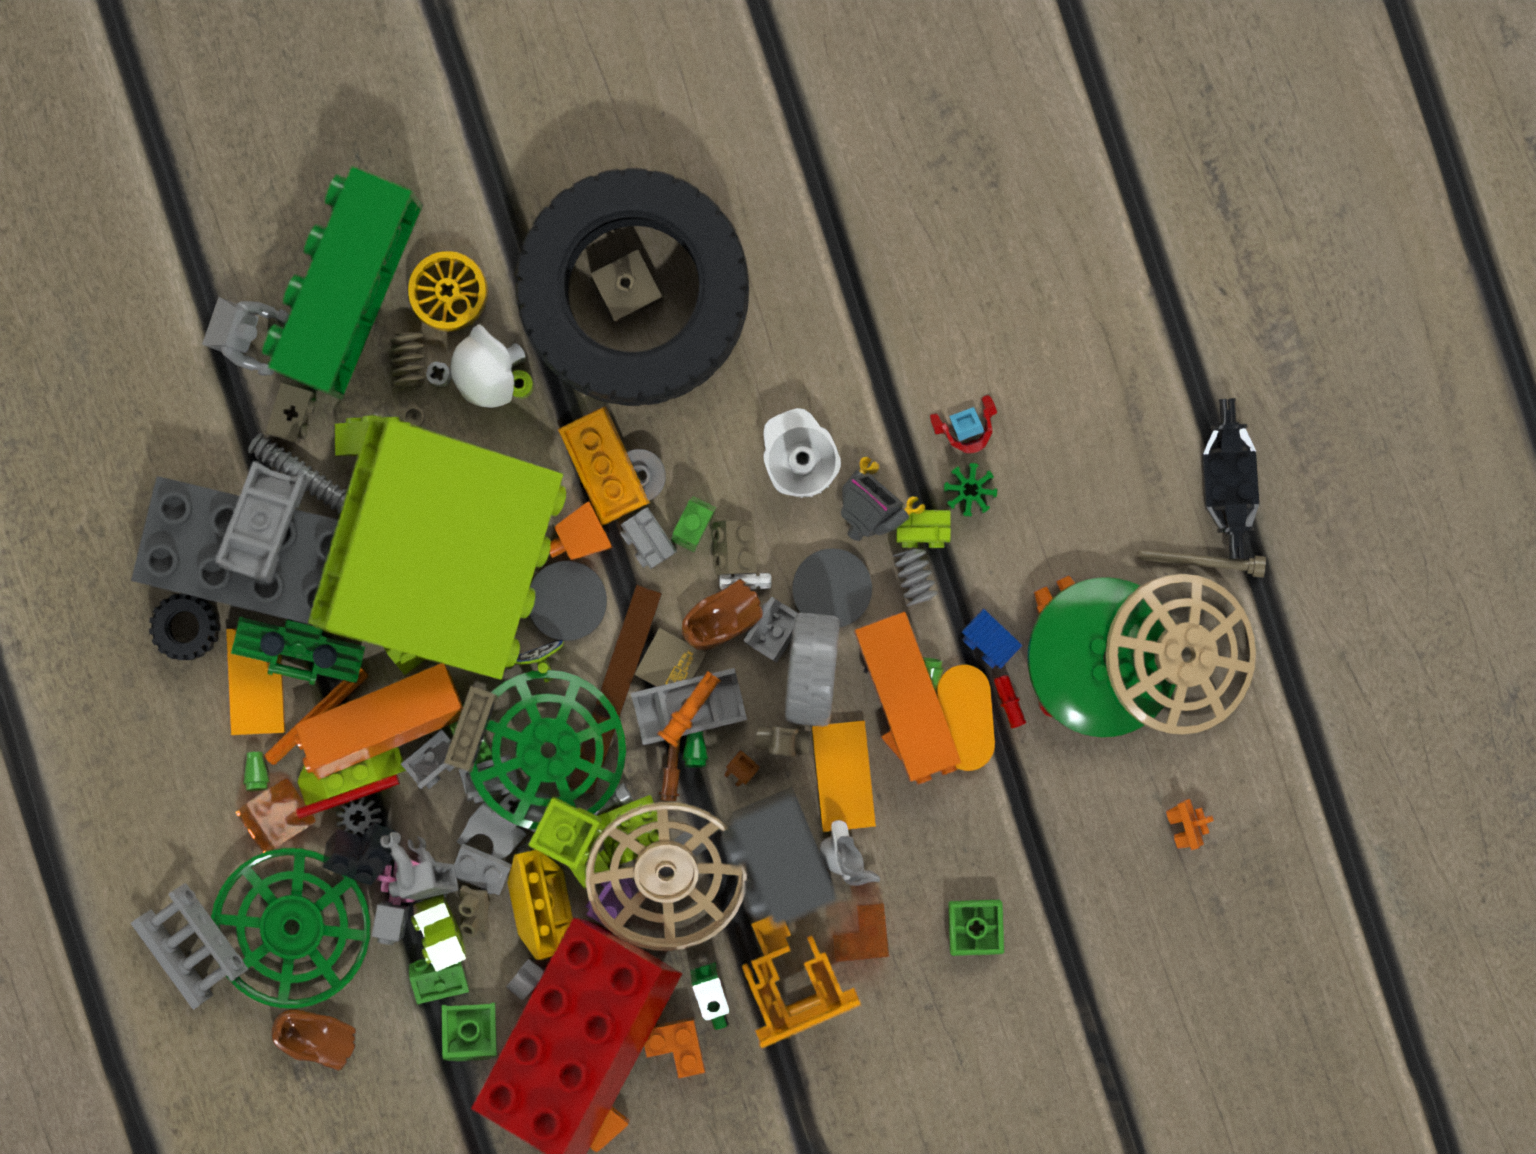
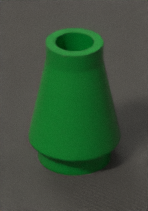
[682,731,709,768]

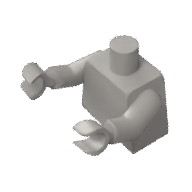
[202,297,290,376]
[380,832,459,900]

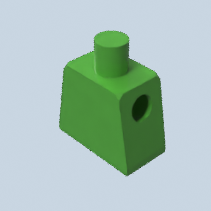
[671,496,717,553]

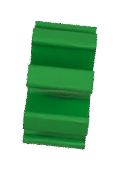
[943,463,998,517]

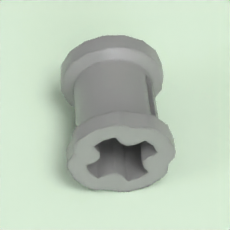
[426,361,452,387]

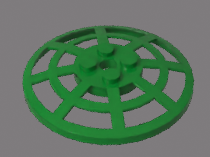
[469,670,626,830]
[211,848,371,1008]

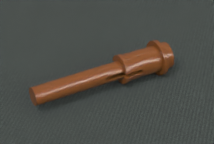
[659,737,681,802]

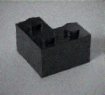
[322,823,397,885]

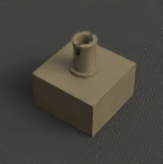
[591,250,663,324]

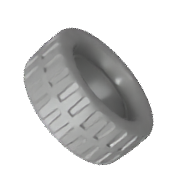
[785,613,840,726]

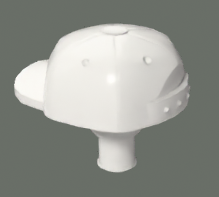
[450,324,525,408]
[764,408,841,498]

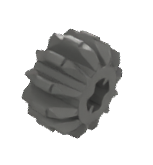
[336,796,382,836]

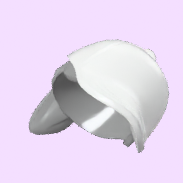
[820,820,880,886]

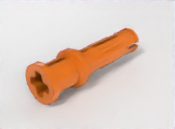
[657,671,721,748]

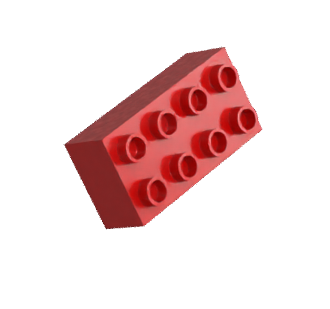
[471,917,683,1154]

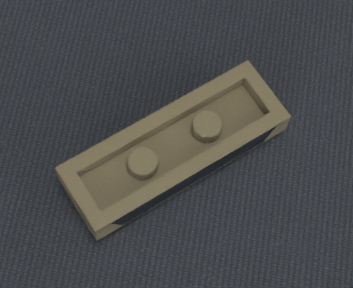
[444,686,498,772]

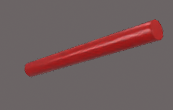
[296,774,400,819]

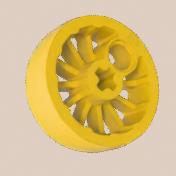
[408,251,488,332]

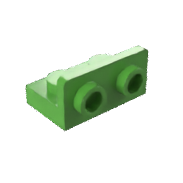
[409,959,469,1004]

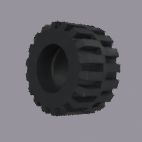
[149,594,221,660]

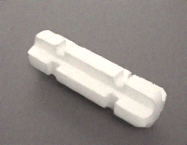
[720,573,772,590]

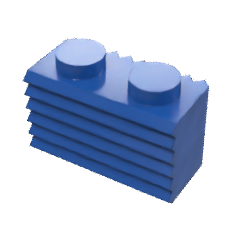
[961,609,1023,669]

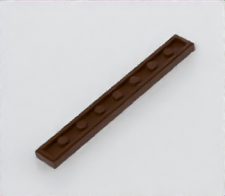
[568,585,662,795]

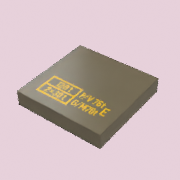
[634,628,706,687]

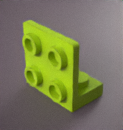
[597,795,659,865]

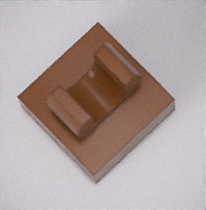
[724,750,760,787]

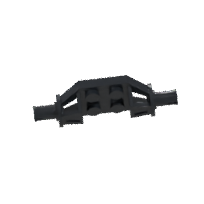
[1202,398,1260,559]

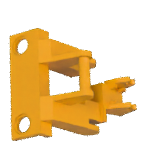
[742,916,861,1048]

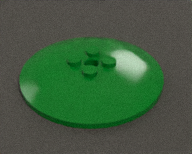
[1027,577,1176,737]

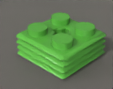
[948,899,1004,956]

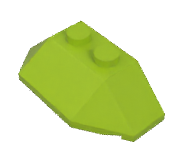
[297,746,406,805]

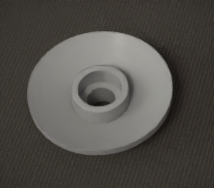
[627,449,666,501]

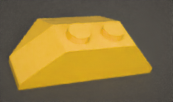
[507,850,573,960]

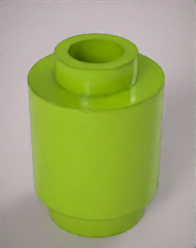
[512,370,534,399]

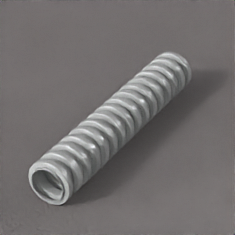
[248,433,347,514]

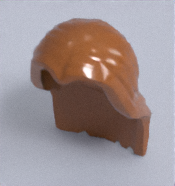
[682,579,763,650]
[271,1009,356,1071]

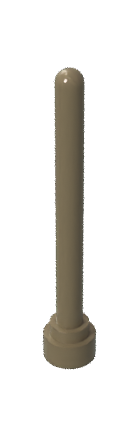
[1137,550,1266,578]

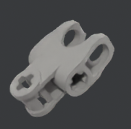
[456,793,530,859]

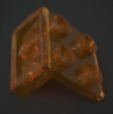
[236,778,316,853]

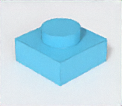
[949,407,984,441]

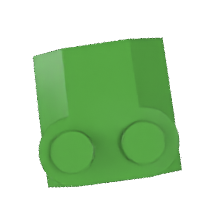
[442,1003,498,1061]

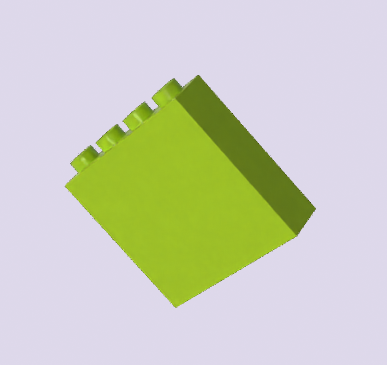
[308,415,566,680]

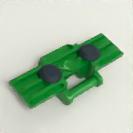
[231,617,365,685]

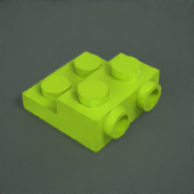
[528,797,604,870]

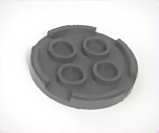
[792,548,872,628]
[530,561,607,641]

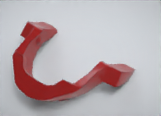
[930,395,997,454]

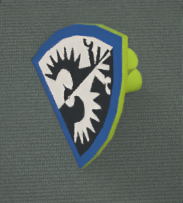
[515,640,564,682]

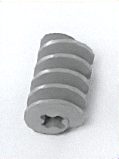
[892,549,938,607]

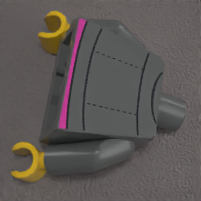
[841,457,925,541]

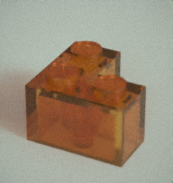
[833,901,889,962]

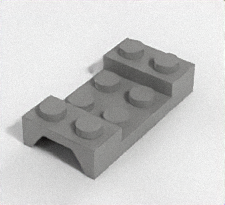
[215,462,308,583]
[631,668,747,745]

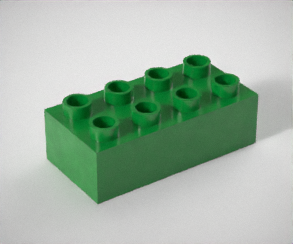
[262,166,423,400]

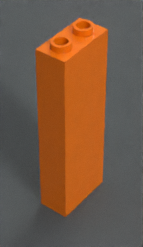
[854,612,961,785]
[295,663,463,780]

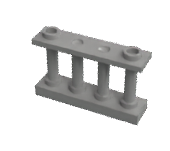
[131,883,248,1010]

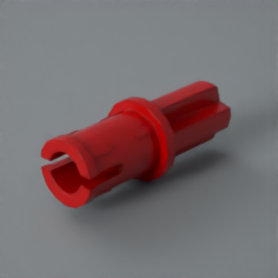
[994,675,1027,729]

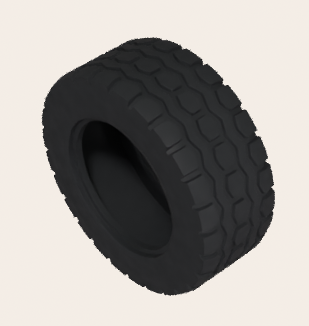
[515,168,749,406]

